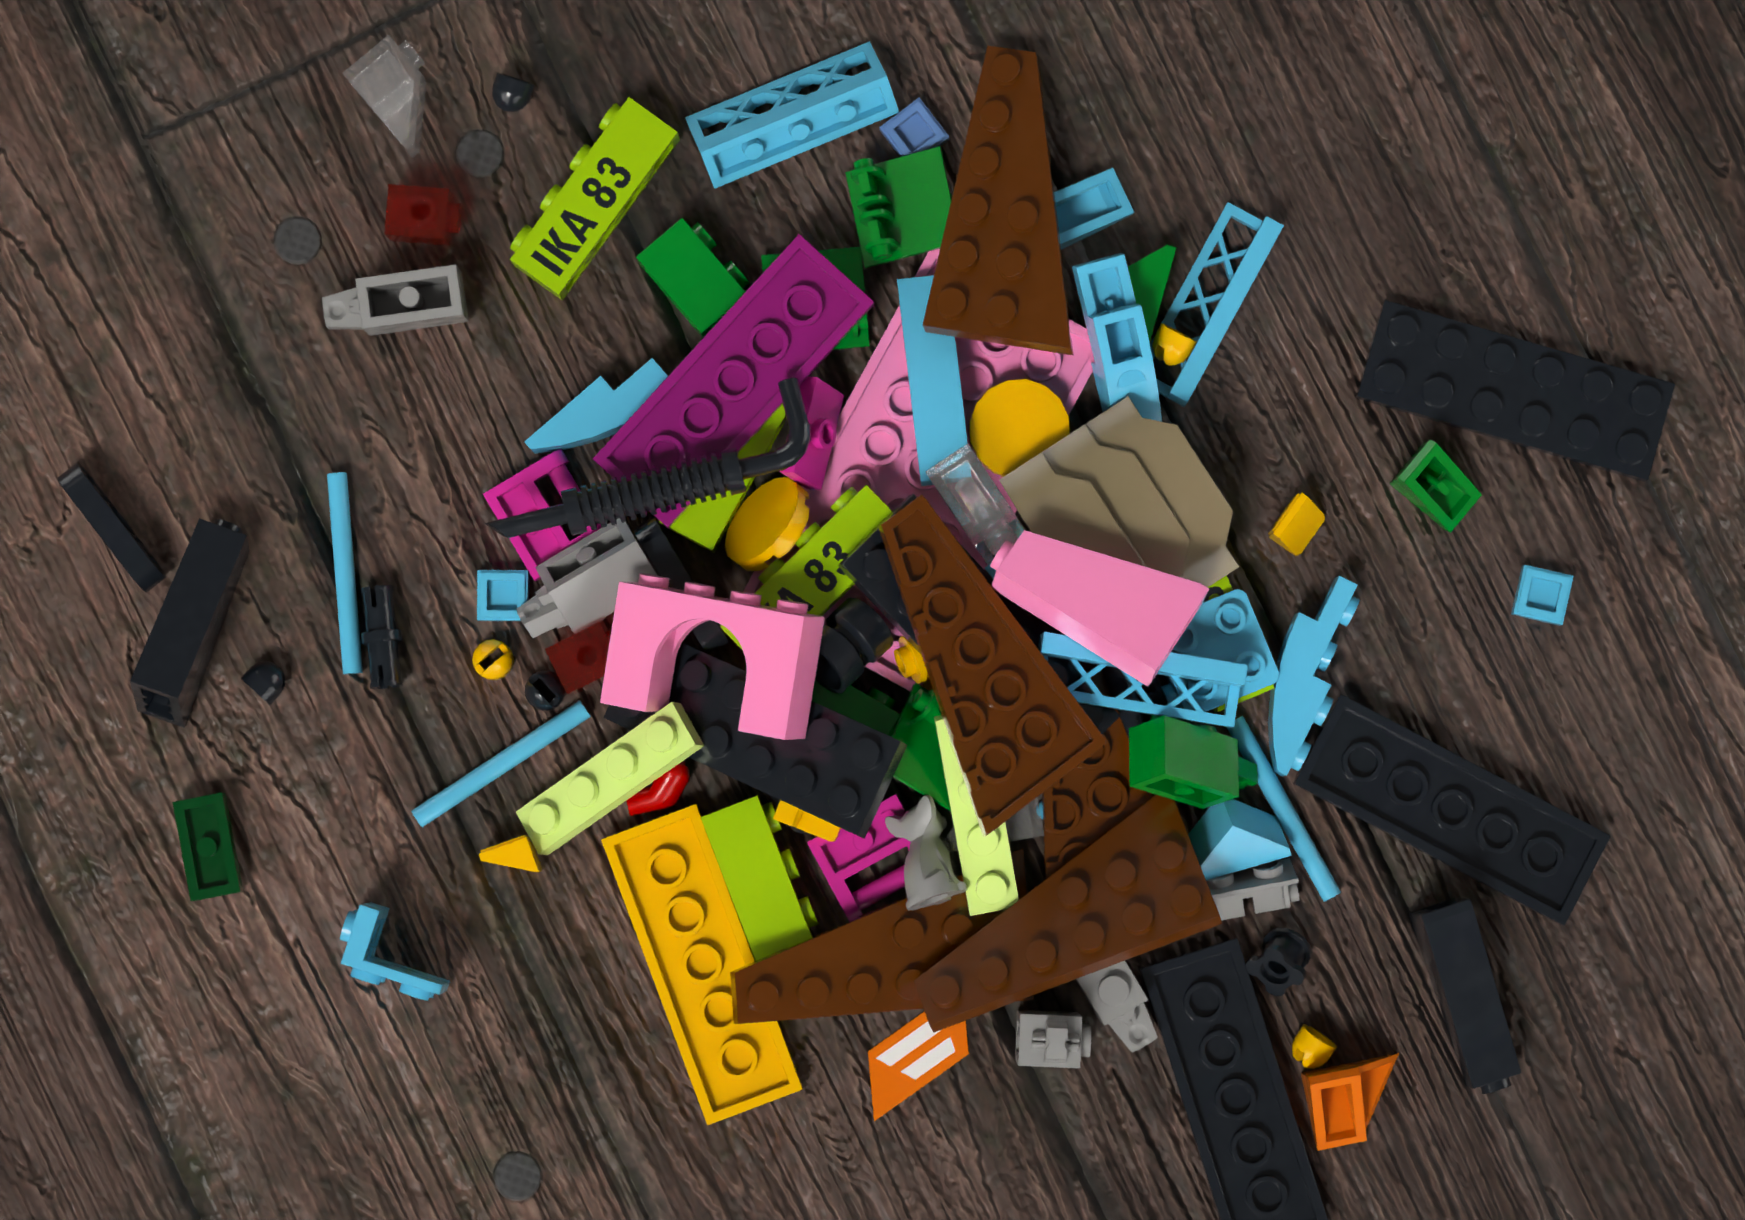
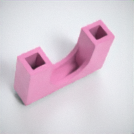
[600,574,825,740]

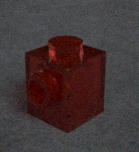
[384,184,461,246]
[545,622,611,696]

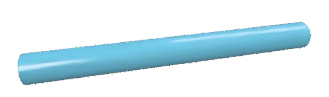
[327,472,363,674]
[411,700,591,827]
[1226,715,1341,902]

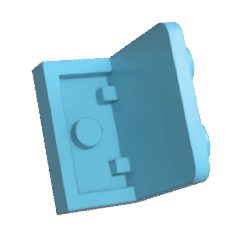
[1161,589,1279,721]
[340,902,450,1001]

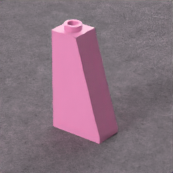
[990,530,1209,687]

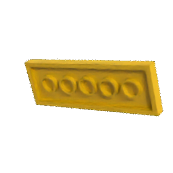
[601,804,803,1126]

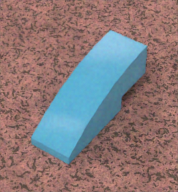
[1054,168,1135,250]
[524,358,668,454]

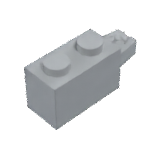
[322,264,469,336]
[516,518,658,638]
[1075,961,1158,1053]
[1015,1009,1091,1068]

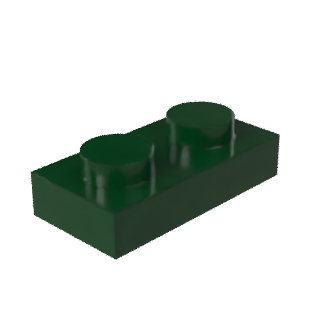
[172,792,243,902]

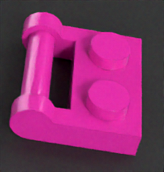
[483,449,602,581]
[807,794,910,922]

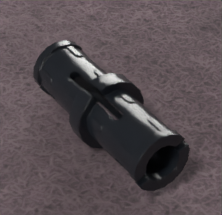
[361,585,403,689]

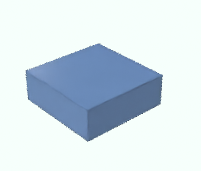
[879,97,949,157]

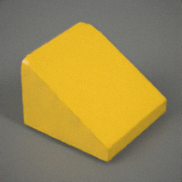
[1268,493,1325,556]
[479,835,542,872]

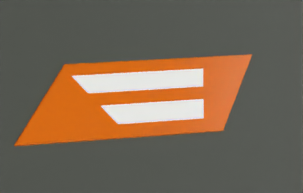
[868,1011,969,1121]

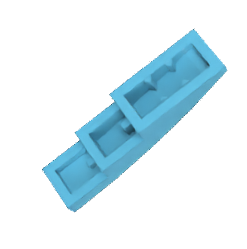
[897,275,972,486]

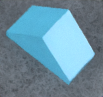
[1188,799,1291,880]

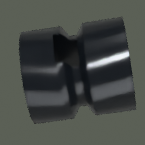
[815,598,893,694]

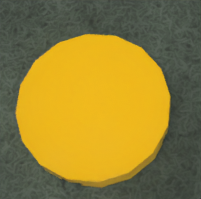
[969,379,1070,477]
[725,477,810,571]

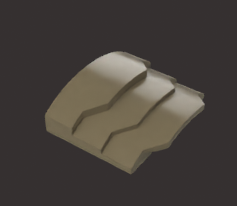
[999,396,1239,588]

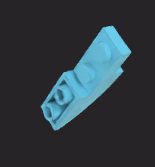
[1072,253,1162,422]
[1268,576,1360,776]

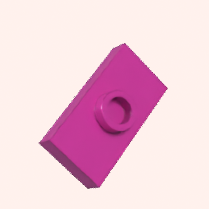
[780,377,844,490]

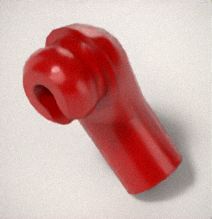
[626,760,689,816]

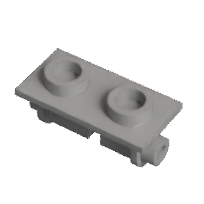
[1206,858,1299,920]

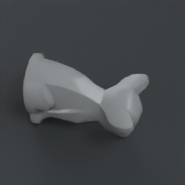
[885,795,968,911]

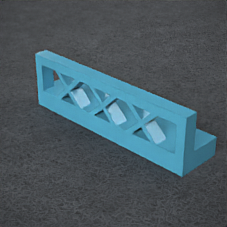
[685,41,899,189]
[1150,202,1284,407]
[1038,632,1248,728]

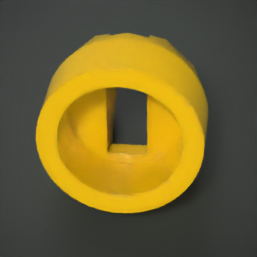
[1152,323,1197,366]
[472,639,514,680]
[1292,1024,1337,1069]

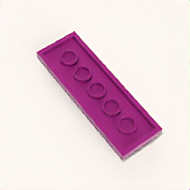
[593,234,874,529]

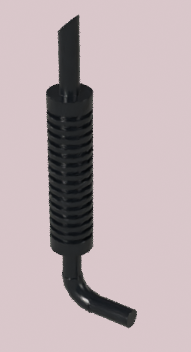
[485,378,811,538]

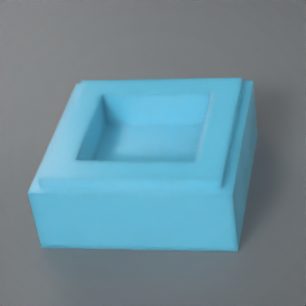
[1511,565,1574,626]
[477,570,529,621]

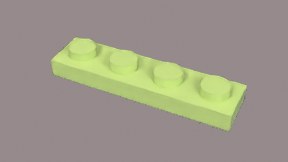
[516,702,704,855]
[934,715,1019,916]

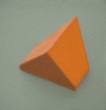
[1301,1053,1399,1151]

